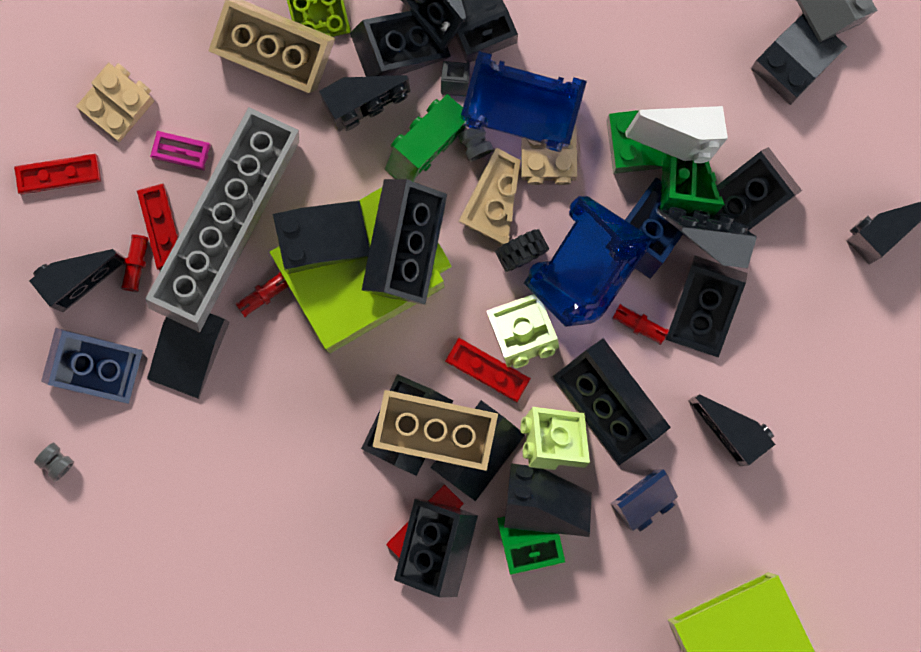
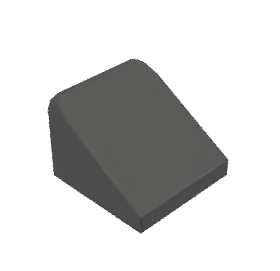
[441,61,470,96]

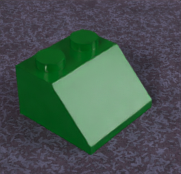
[606,110,663,174]

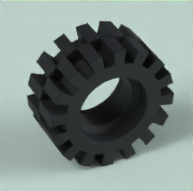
[495,229,549,272]

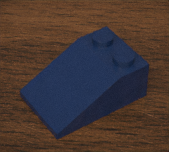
[605,178,683,279]
[41,328,143,404]
[610,469,678,532]

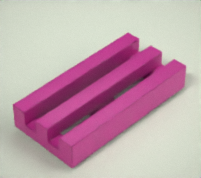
[150,131,211,171]

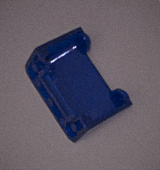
[461,51,587,152]
[524,196,651,327]

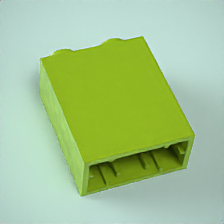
[270,187,452,354]
[668,572,815,652]

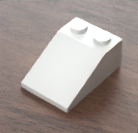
[625,106,728,163]

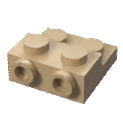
[76,62,154,143]
[521,124,577,185]

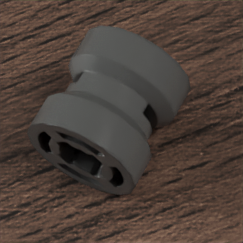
[458,124,494,161]
[34,443,74,482]

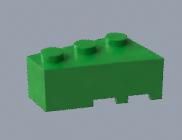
[384,94,472,182]
[661,152,724,216]

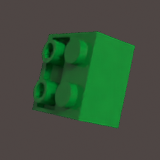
[497,516,565,575]

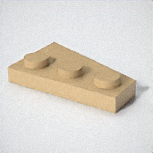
[458,148,521,245]

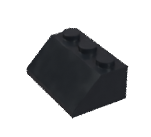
[361,374,453,476]
[430,400,526,502]
[394,499,478,598]

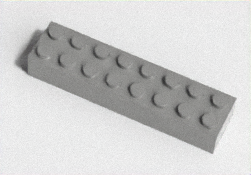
[146,107,299,332]

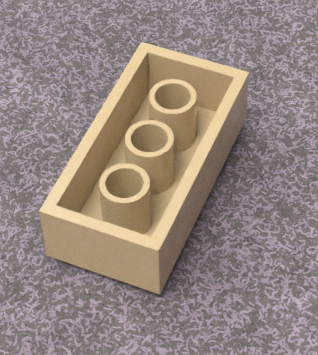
[208,0,336,93]
[373,390,498,471]

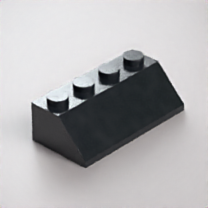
[361,179,447,305]
[552,338,671,465]

